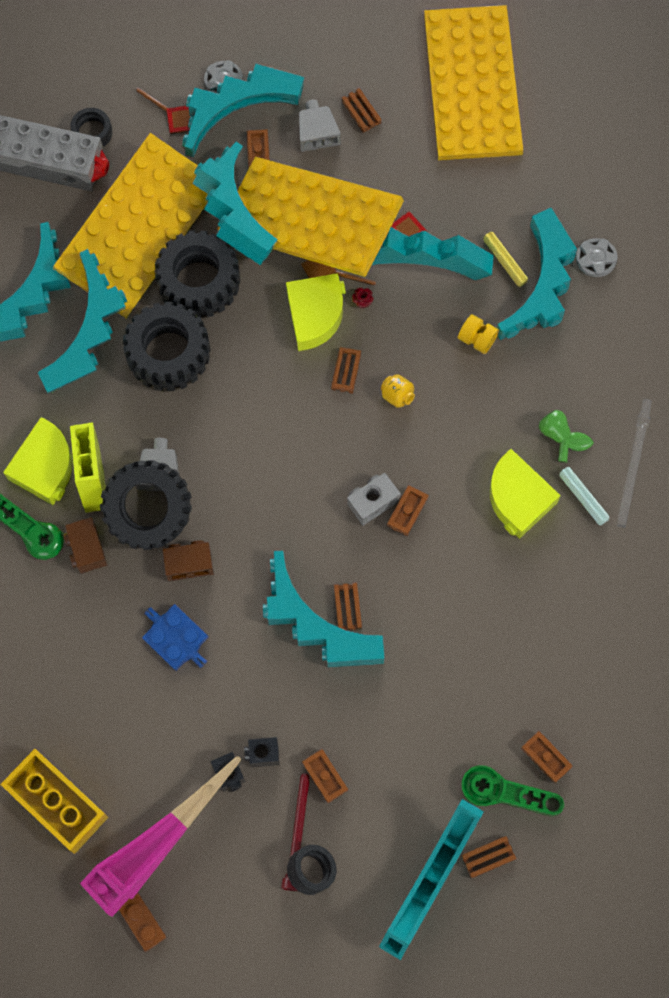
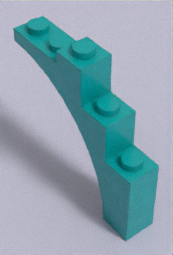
[182,64,304,158]
[193,142,278,265]
[497,207,577,340]
[0,222,71,342]
[372,227,494,281]
[38,249,127,394]
[263,551,385,667]
[379,799,484,960]

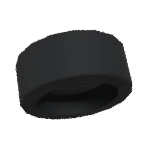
[70,107,112,147]
[287,844,337,895]

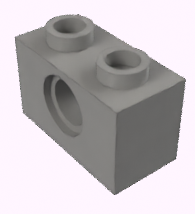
[347,473,401,526]

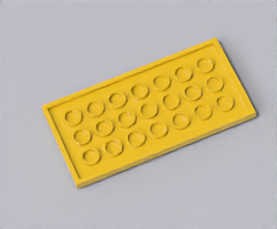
[424,5,523,160]
[53,133,208,319]
[217,157,404,277]

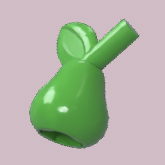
[539,410,594,463]

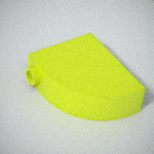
[286,273,346,351]
[3,417,73,505]
[70,422,106,513]
[490,449,561,539]

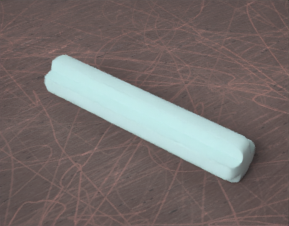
[559,467,609,525]

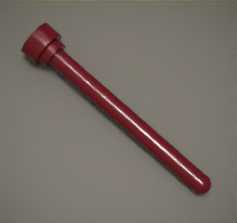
[281,773,310,892]

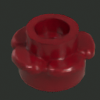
[352,287,374,308]

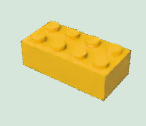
[0,749,109,854]

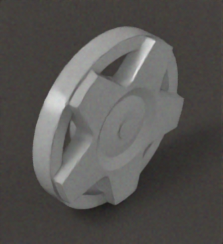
[204,60,243,93]
[576,238,618,277]

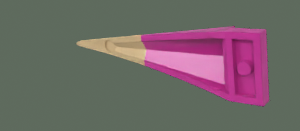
[80,756,241,917]

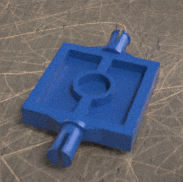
[142,604,209,671]

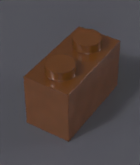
[63,517,107,574]
[163,540,214,582]

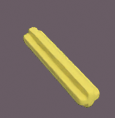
[483,232,528,287]

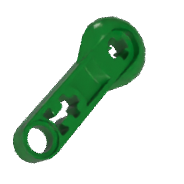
[0,494,64,560]
[462,765,564,817]

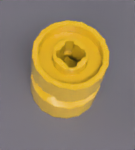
[458,314,499,354]

